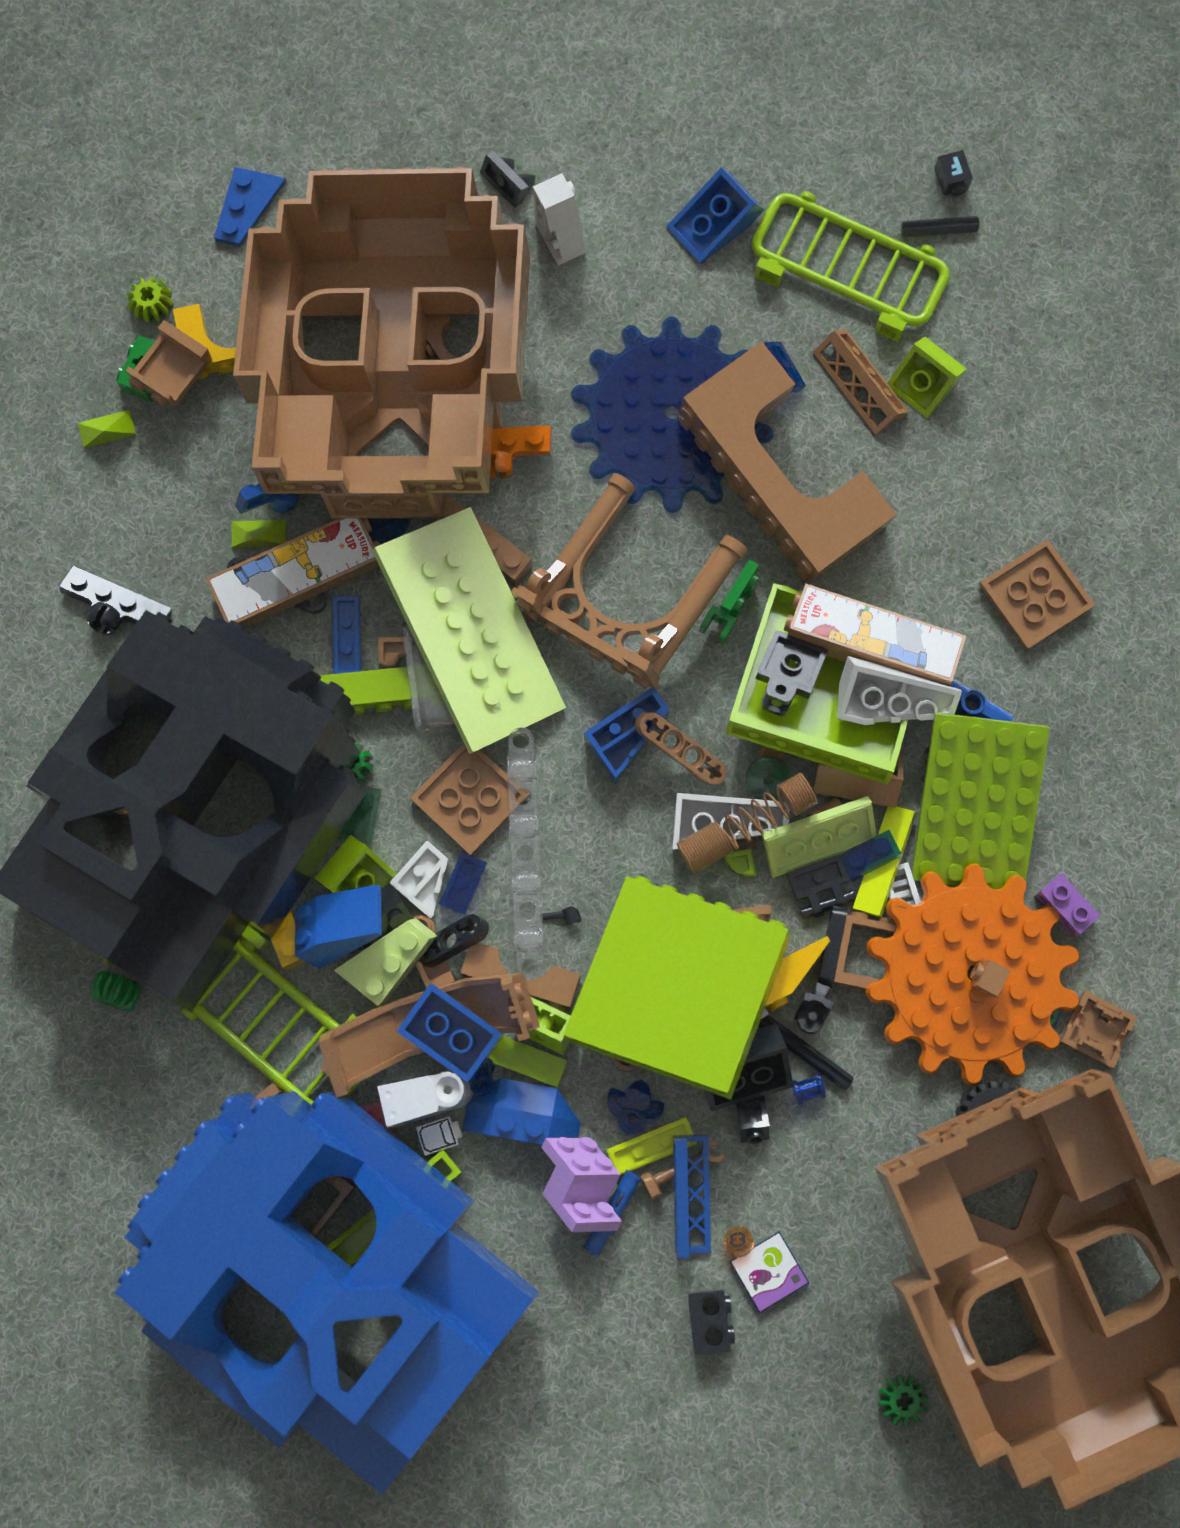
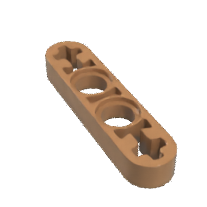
[635,712,726,785]

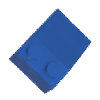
[666,167,765,264]
[295,885,382,969]

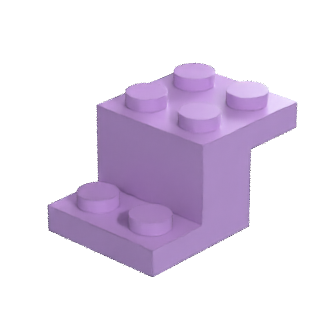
[541,1137,622,1232]

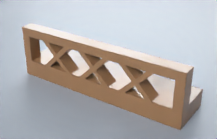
[813,329,909,435]

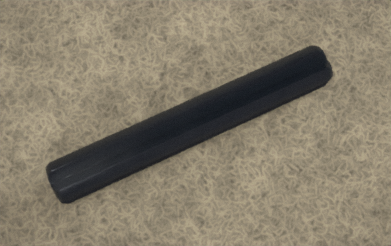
[758,1015,854,1090]

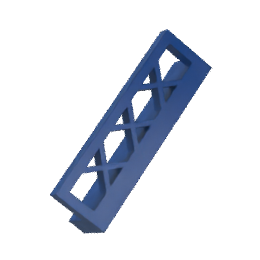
[673,1134,711,1258]

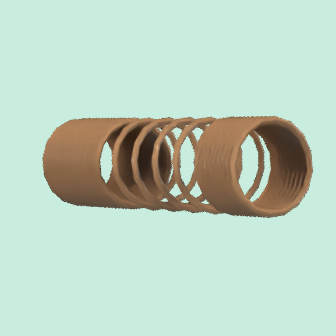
[676,773,818,874]

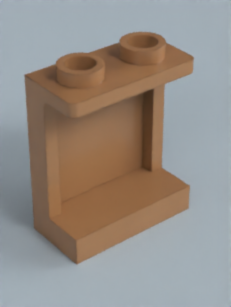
[125,320,212,410]

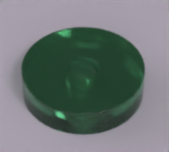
[746,756,791,801]

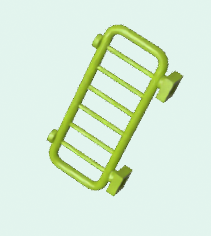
[751,191,950,342]
[181,924,361,1105]

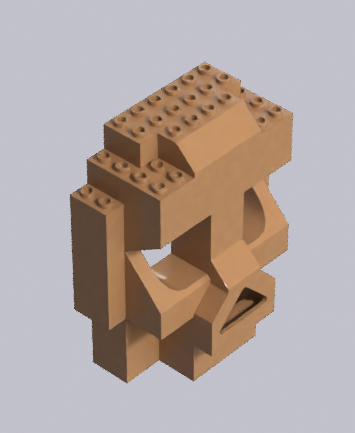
[233,167,530,518]
[874,1069,1180,1510]

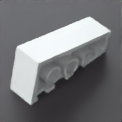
[672,793,790,851]

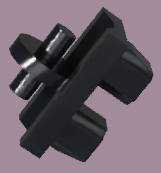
[794,983,833,1034]

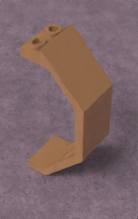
[318,973,540,1098]

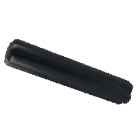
[901,216,980,237]

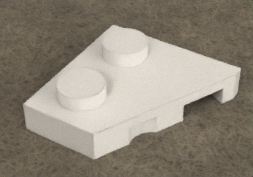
[390,841,448,919]

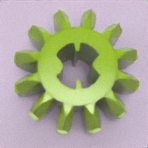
[127,276,173,324]

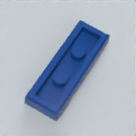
[332,595,361,674]

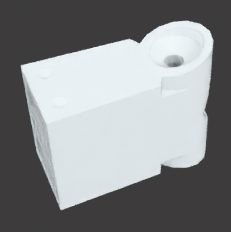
[377,1072,473,1127]

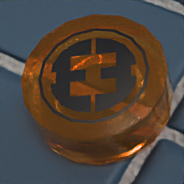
[723,1226,754,1258]

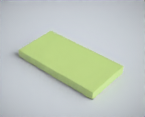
[762,796,877,878]

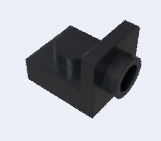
[736,1096,769,1144]

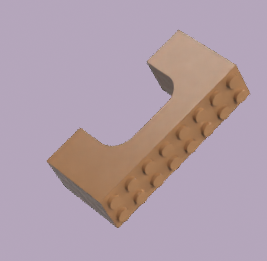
[678,341,897,584]

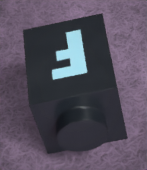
[934,150,973,196]

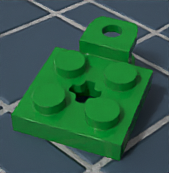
[699,559,760,645]

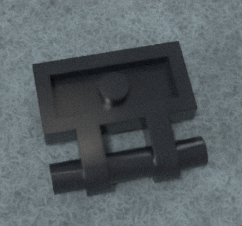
[786,854,856,919]

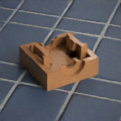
[1060,991,1138,1069]

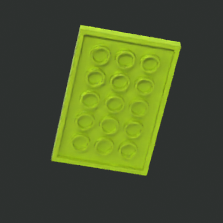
[911,712,1050,889]

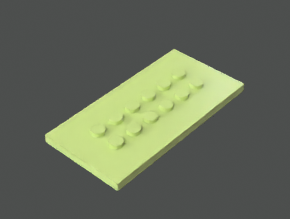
[372,507,566,754]

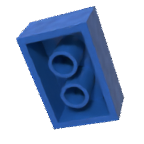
[397,983,504,1083]

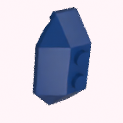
[462,1078,581,1146]

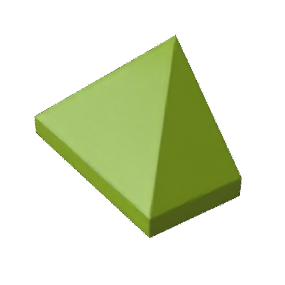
[78,409,136,448]
[232,520,286,548]

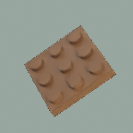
[979,539,1095,651]
[410,743,529,857]

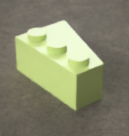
[334,918,437,1006]

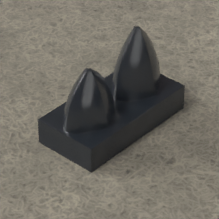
[480,150,535,208]

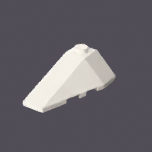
[837,656,962,725]

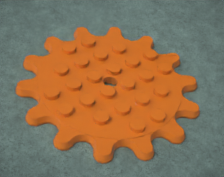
[866,864,1079,1086]

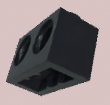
[688,1289,735,1355]

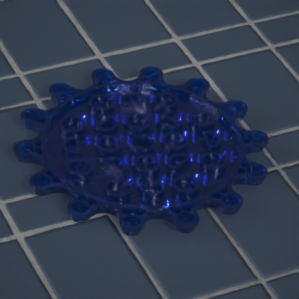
[571,316,774,513]

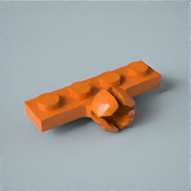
[490,426,552,479]

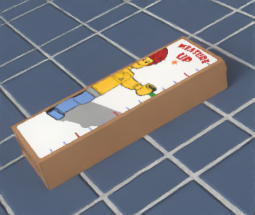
[205,518,380,628]
[784,584,966,686]

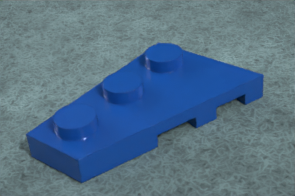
[214,167,287,247]

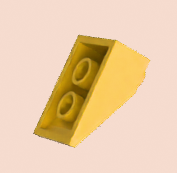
[765,936,830,1012]

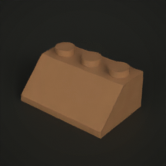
[813,749,904,807]

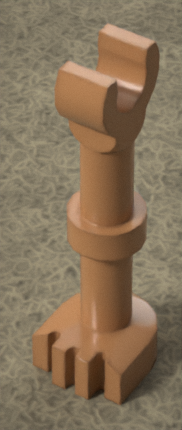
[640,1141,724,1200]

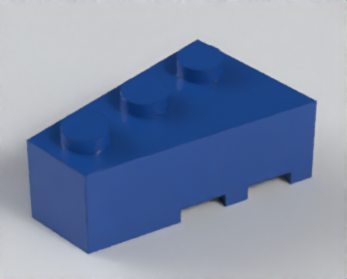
[584,688,669,785]

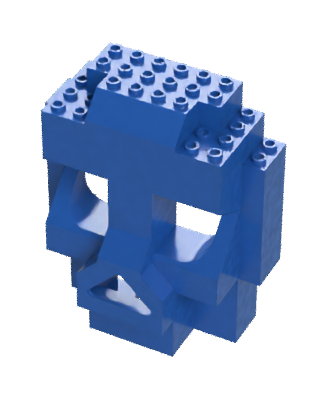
[114,1091,539,1495]

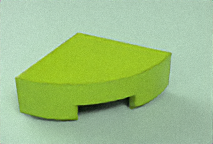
[724,849,756,877]

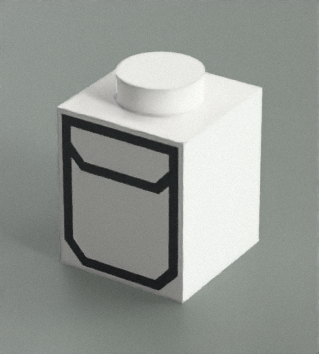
[416,1117,463,1156]

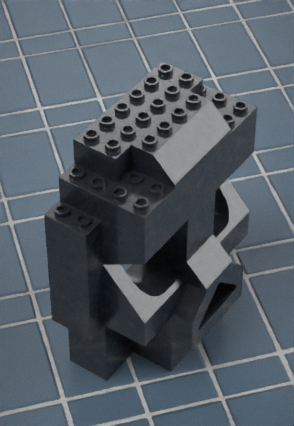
[0,610,365,1013]

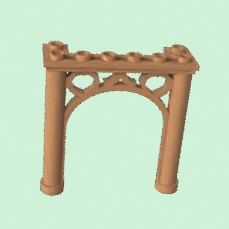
[511,473,748,691]

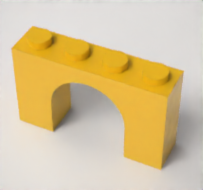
[173,304,236,379]

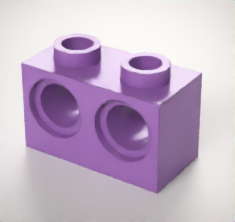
[1035,873,1100,938]

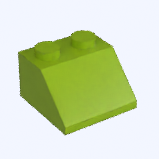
[887,337,967,418]
[314,835,397,893]

